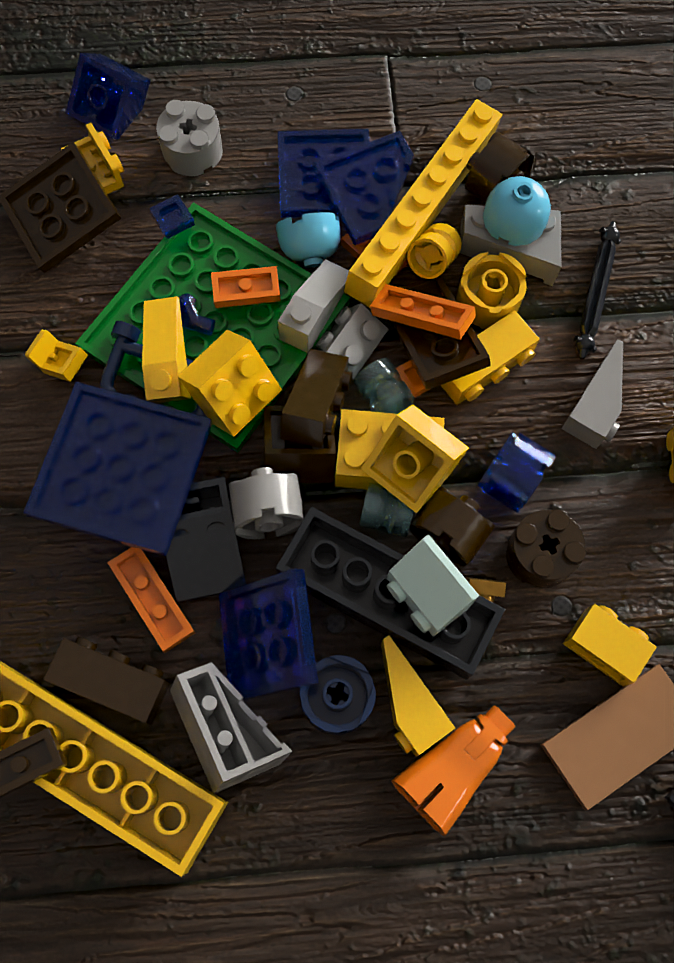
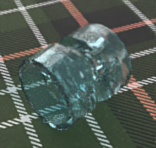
[354,358,415,414]
[359,482,414,537]

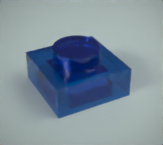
[149,194,195,239]

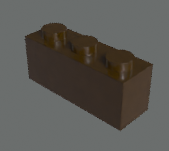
[281,349,353,448]
[43,636,170,725]

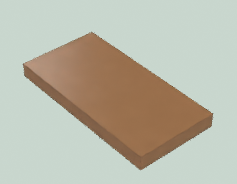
[540,664,674,810]

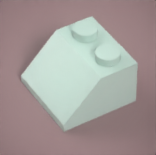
[387,534,479,637]

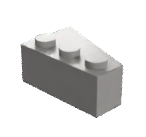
[460,205,562,286]
[170,662,292,794]

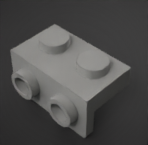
[316,303,389,379]

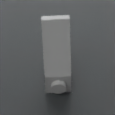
[278,259,349,353]
[561,339,623,449]

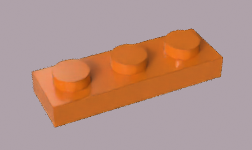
[370,284,476,340]
[107,543,195,653]

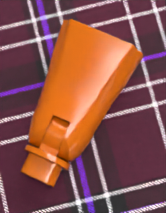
[391,705,515,836]

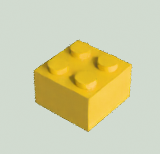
[177,330,282,437]

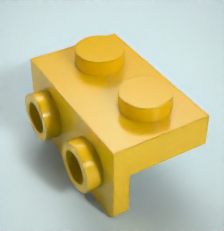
[61,122,124,194]

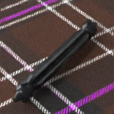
[574,221,621,360]

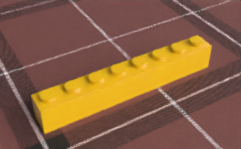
[344,99,503,308]

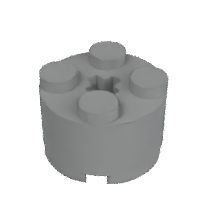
[156,100,223,176]
[228,467,304,539]

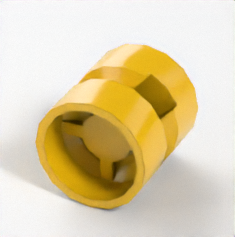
[407,223,462,279]

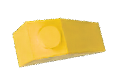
[142,296,191,403]
[381,635,455,756]

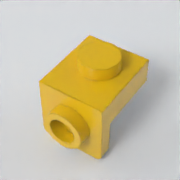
[25,329,88,382]

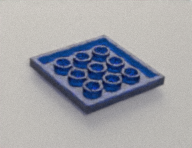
[23,382,212,556]

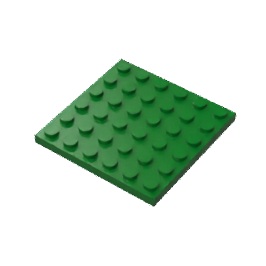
[75,202,350,453]

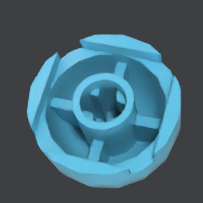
[483,176,551,246]
[276,212,341,268]

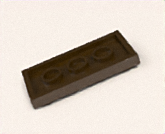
[390,275,491,390]

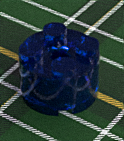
[477,431,556,514]

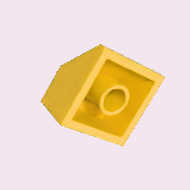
[361,405,469,513]

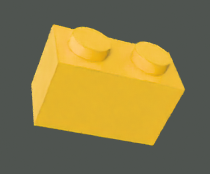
[563,603,657,687]

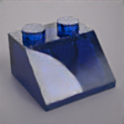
[66,53,151,140]

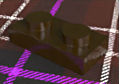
[0,727,67,798]

